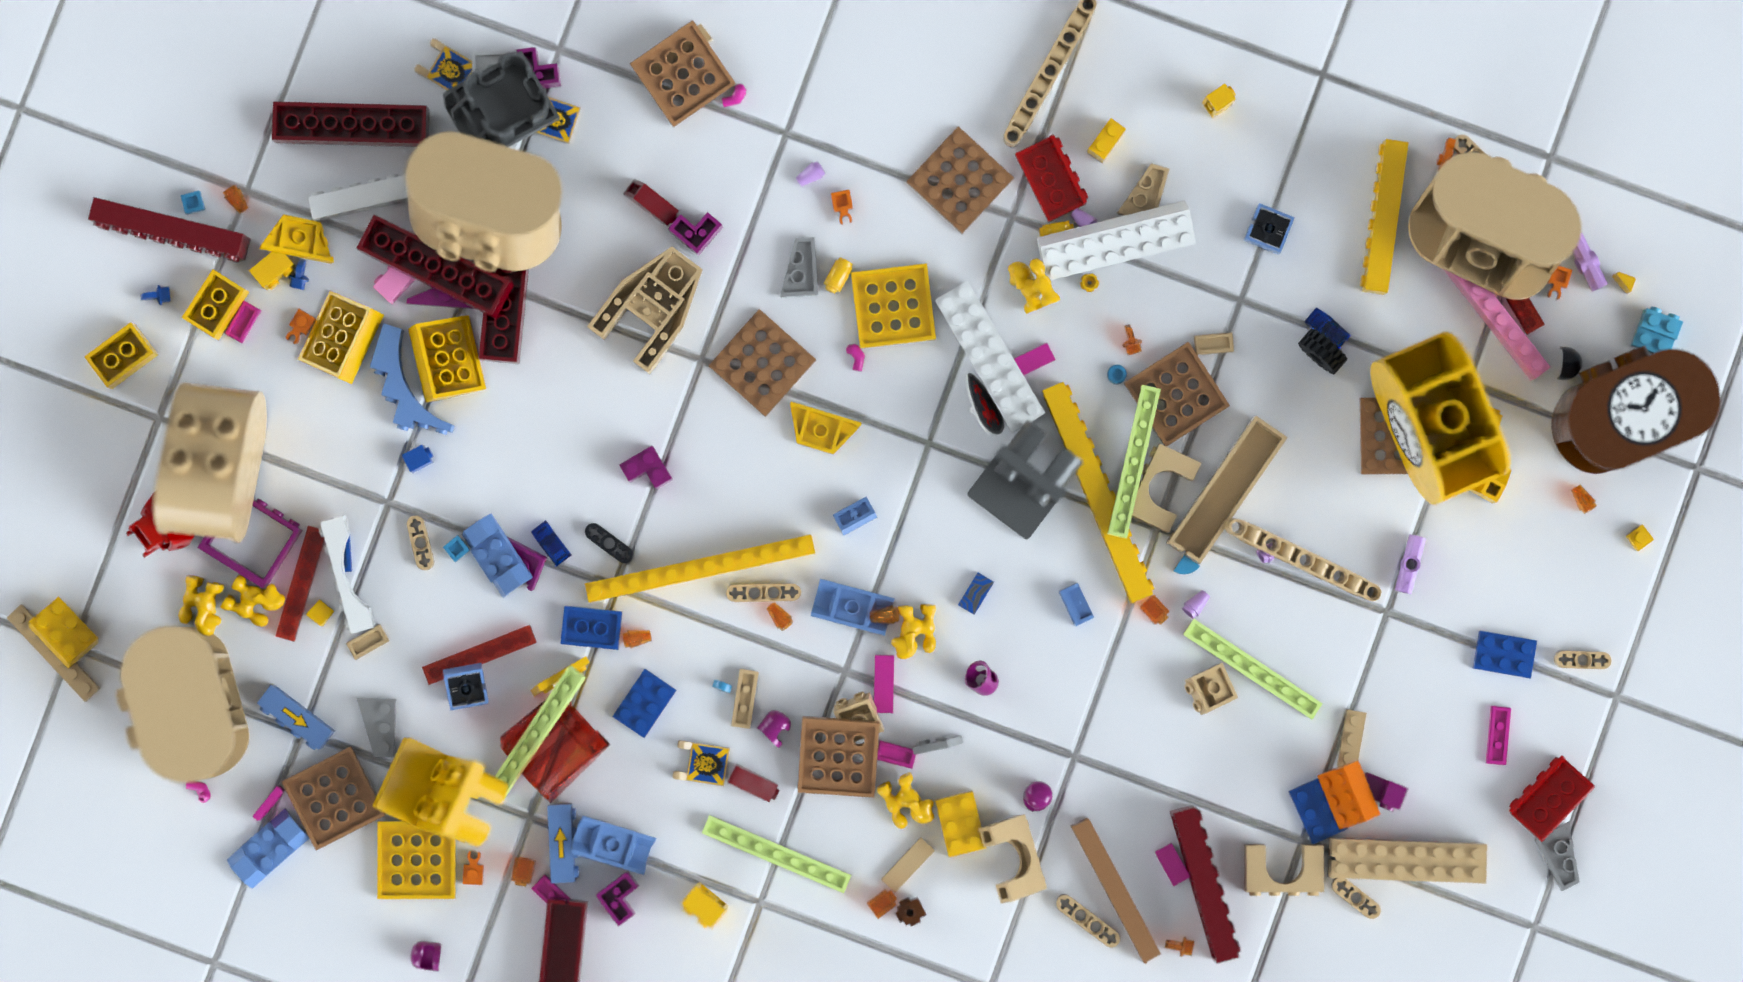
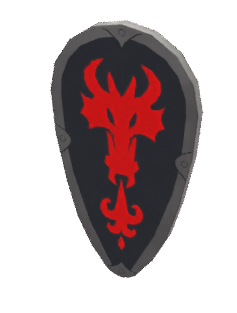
[966,373,1004,436]

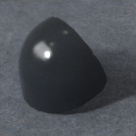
[1557,346,1582,380]

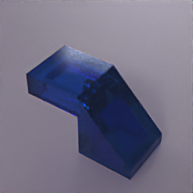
[1304,307,1351,349]
[531,520,572,567]

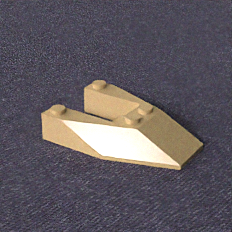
[587,247,703,374]

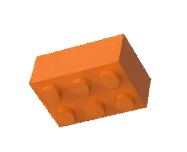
[1317,760,1381,830]

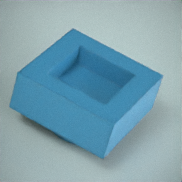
[180,191,205,215]
[443,535,470,562]

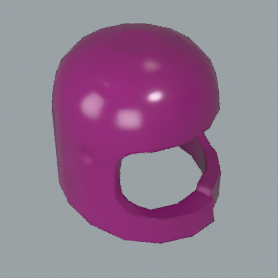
[965,660,999,696]
[757,710,791,748]
[1023,781,1053,812]
[410,941,441,972]

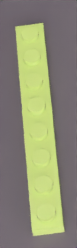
[1107,385,1161,539]
[1183,619,1323,720]
[495,666,586,798]
[702,815,851,893]

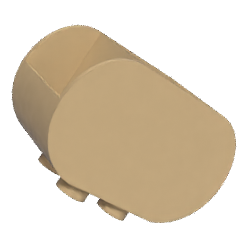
[406,132,562,272]
[1408,152,1581,300]
[154,382,267,543]
[116,627,249,782]

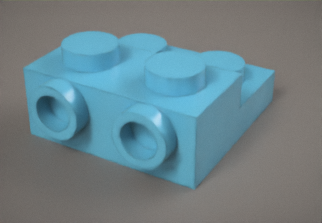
[1631,307,1683,353]

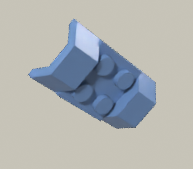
[462,513,533,598]
[810,579,895,636]
[227,808,309,889]
[571,816,656,875]

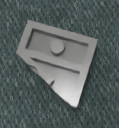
[912,735,963,755]

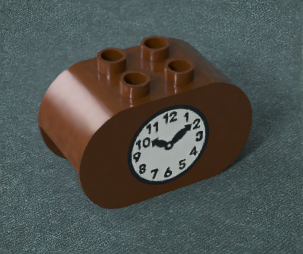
[1551,345,1721,474]

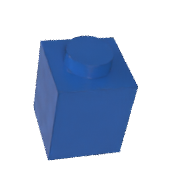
[402,445,434,473]

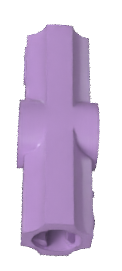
[1572,233,1608,292]
[1395,534,1426,594]

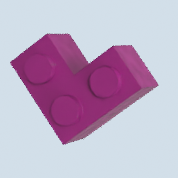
[516,47,561,89]
[668,212,723,256]
[619,446,673,489]
[1365,772,1408,811]
[595,871,640,927]

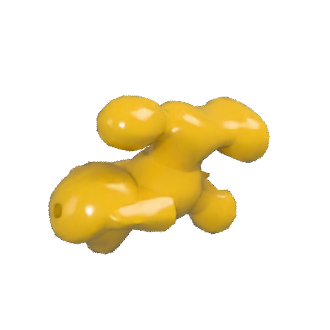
[1008,258,1060,314]
[220,574,285,627]
[178,575,224,636]
[891,604,936,659]
[877,772,934,829]

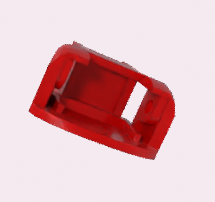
[126,491,195,558]

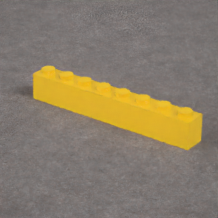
[1360,139,1409,295]

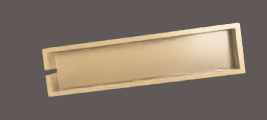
[1166,416,1288,564]
[1328,838,1487,883]

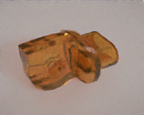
[1122,324,1142,355]
[1165,936,1194,957]

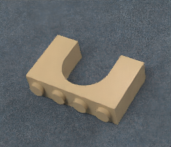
[1132,444,1201,533]
[979,814,1047,903]
[1244,844,1324,896]

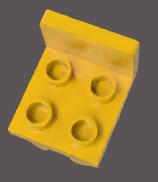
[373,737,508,847]

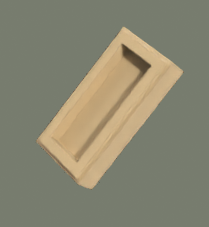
[1194,333,1234,355]
[346,624,390,660]

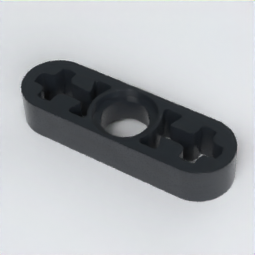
[585,523,634,563]

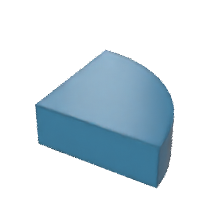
[1173,555,1200,574]

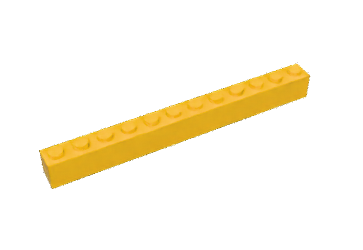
[1041,382,1155,603]
[585,534,815,603]

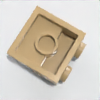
[1185,663,1238,715]
[833,692,884,742]

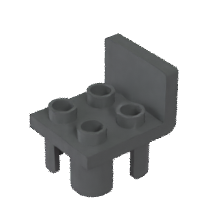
[443,51,560,147]
[967,420,1083,539]

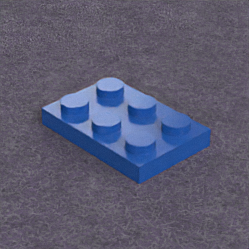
[560,606,622,650]
[1473,631,1537,679]
[612,669,677,738]
[1288,778,1348,844]

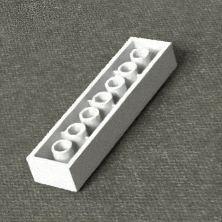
[1037,201,1196,280]
[935,281,1045,433]

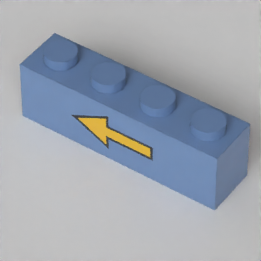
[257,685,336,750]
[547,804,579,883]

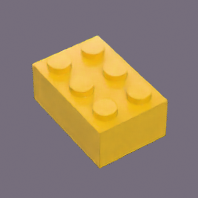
[182,269,249,340]
[84,322,158,389]
[29,597,98,669]
[935,791,986,857]
[681,881,729,929]

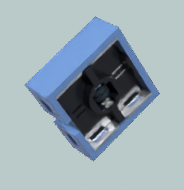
[1243,203,1295,255]
[443,663,489,711]

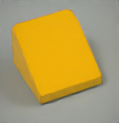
[1613,272,1636,294]
[306,599,335,626]

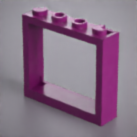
[197,498,303,589]

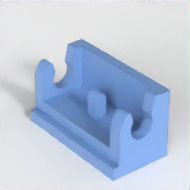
[833,497,877,535]
[1059,583,1094,626]

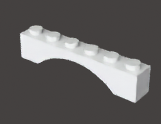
[319,515,376,634]

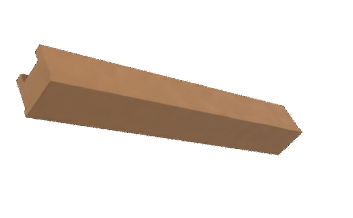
[1070,817,1161,964]

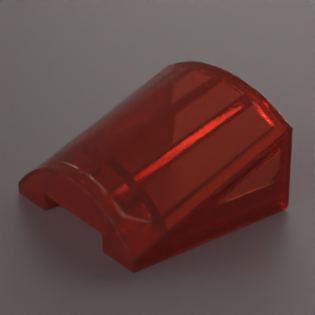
[500,700,610,803]

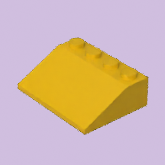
[297,291,384,384]
[408,315,486,403]

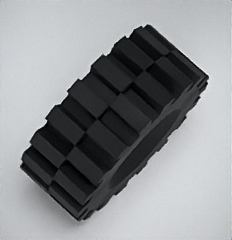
[1298,328,1347,375]

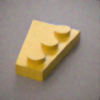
[530,656,590,697]

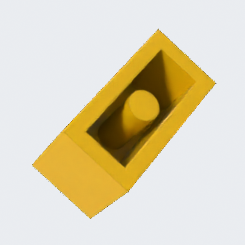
[1202,83,1236,118]
[1087,118,1126,163]
[249,252,296,290]

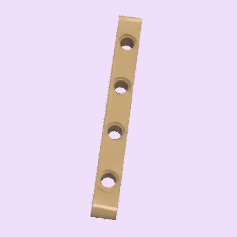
[1003,0,1097,147]
[1224,518,1381,601]

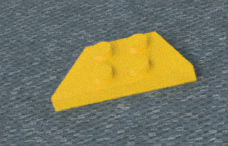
[260,214,334,264]
[790,402,862,455]

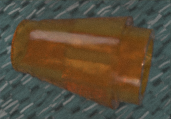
[223,184,249,214]
[1571,485,1597,514]
[766,602,794,631]
[870,605,900,624]
[622,630,652,649]

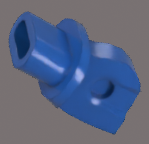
[289,259,309,290]
[140,285,171,305]

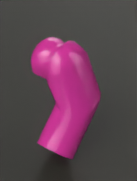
[722,84,746,107]
[846,344,865,372]
[186,781,211,803]

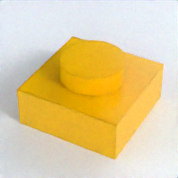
[1626,524,1654,551]

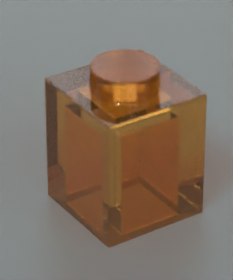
[1139,595,1170,625]
[511,856,536,887]
[867,888,897,919]

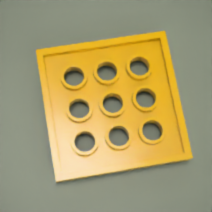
[851,263,936,349]
[377,821,456,899]

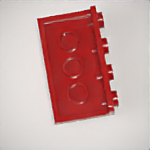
[1015,134,1088,223]
[1509,755,1595,842]

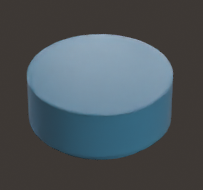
[1107,365,1127,384]
[712,680,732,694]

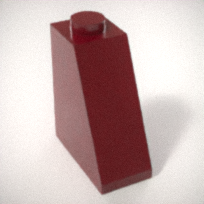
[623,179,679,226]
[727,764,780,802]

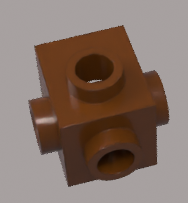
[895,896,926,926]

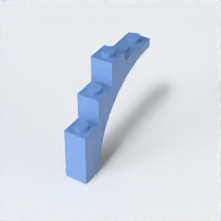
[370,323,455,435]

